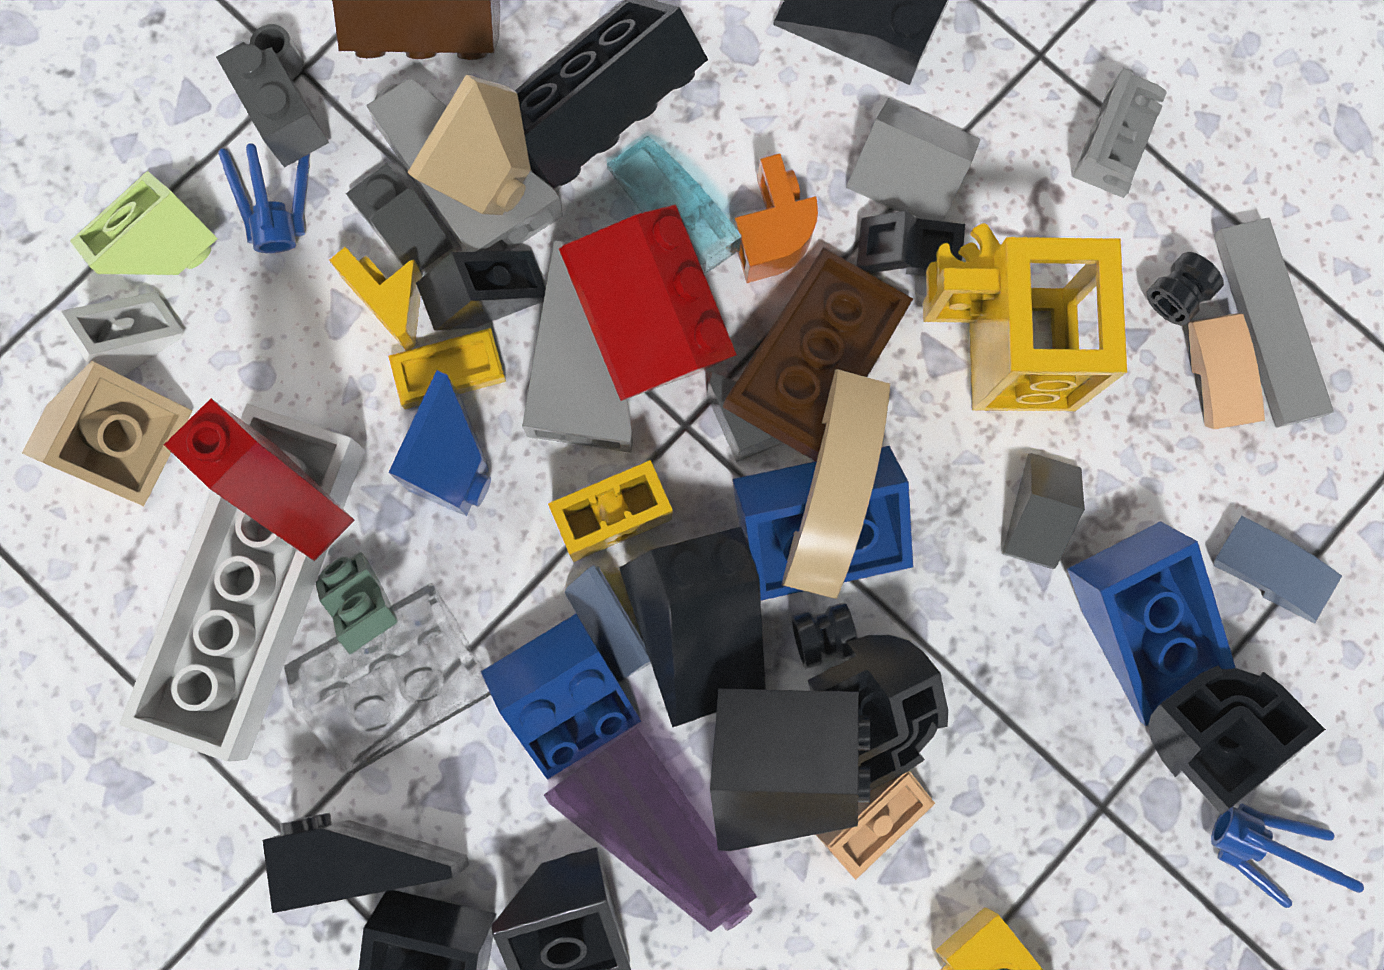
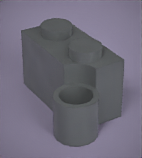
[216,24,329,168]

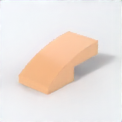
[1188,313,1265,429]

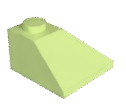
[70,171,218,275]

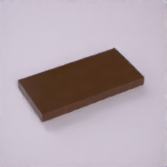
[723,247,913,462]

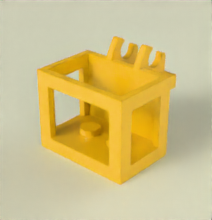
[923,223,1127,411]

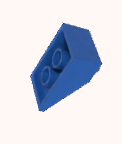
[1067,521,1236,726]

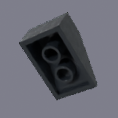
[774,0,949,85]
[619,527,766,728]
[262,813,469,913]
[358,890,497,970]

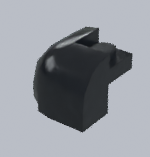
[807,635,948,791]
[1148,665,1326,815]

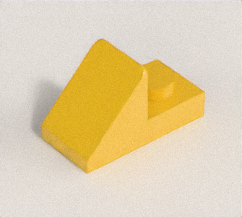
[329,247,422,351]

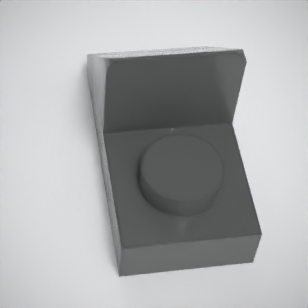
[345,163,453,272]

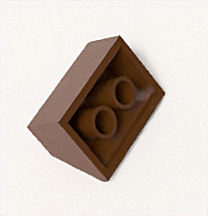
[332,0,500,60]

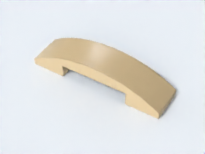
[781,369,890,599]

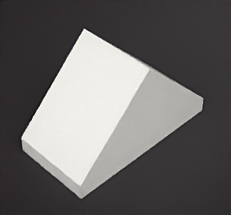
[57,292,184,376]

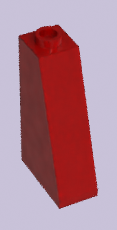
[163,398,355,561]

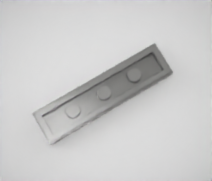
[1214,217,1334,428]

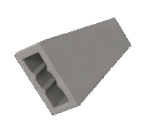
[366,78,563,252]
[522,237,633,453]

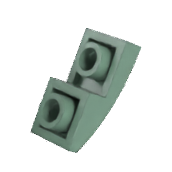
[316,552,398,655]

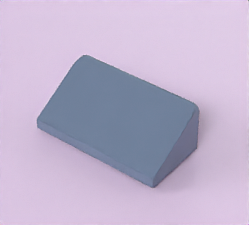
[565,565,651,681]

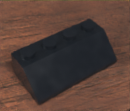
[515,0,708,189]

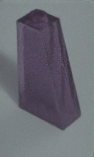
[543,727,757,932]

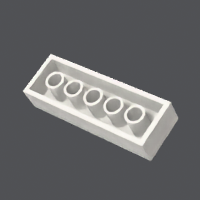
[119,403,365,762]

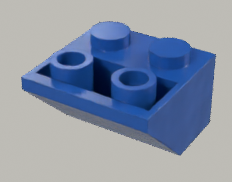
[480,614,641,780]

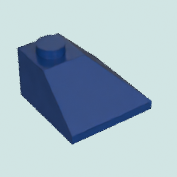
[388,370,491,516]

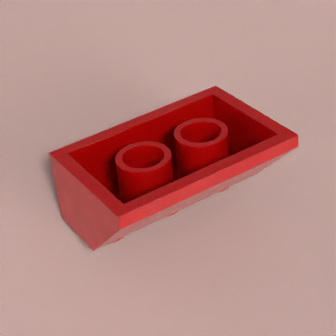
[559,204,737,401]

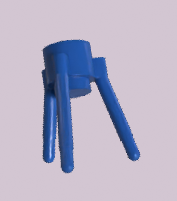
[218,143,310,253]
[1211,803,1364,908]

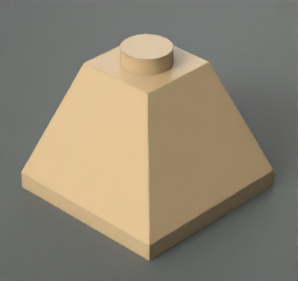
[407,74,531,215]
[22,361,193,507]

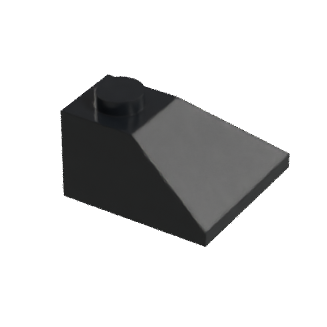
[491,847,631,970]

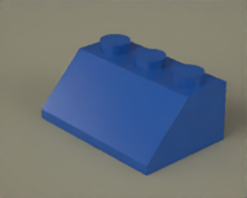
[732,445,913,601]

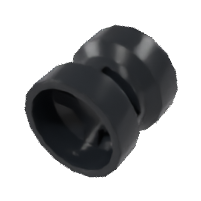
[1146,252,1224,326]
[791,602,858,669]

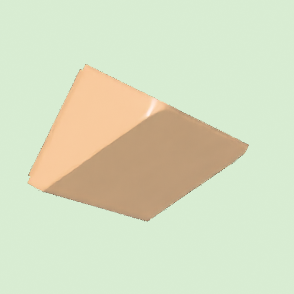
[816,771,935,880]

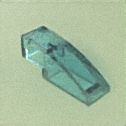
[607,136,742,275]

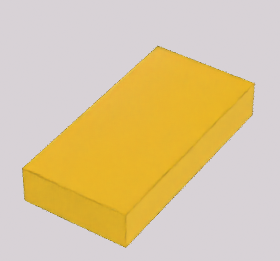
[388,328,506,410]

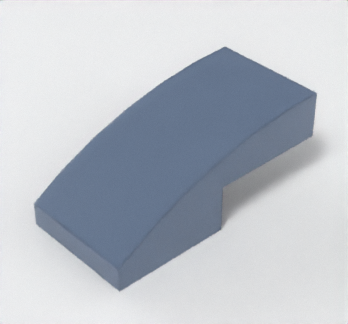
[1214,515,1342,624]

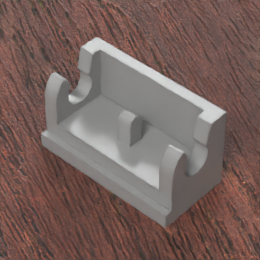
[1072,67,1167,198]

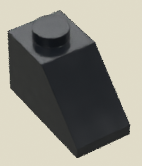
[416,251,546,331]

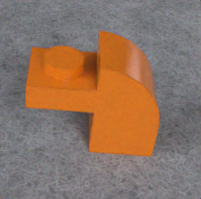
[732,154,818,283]

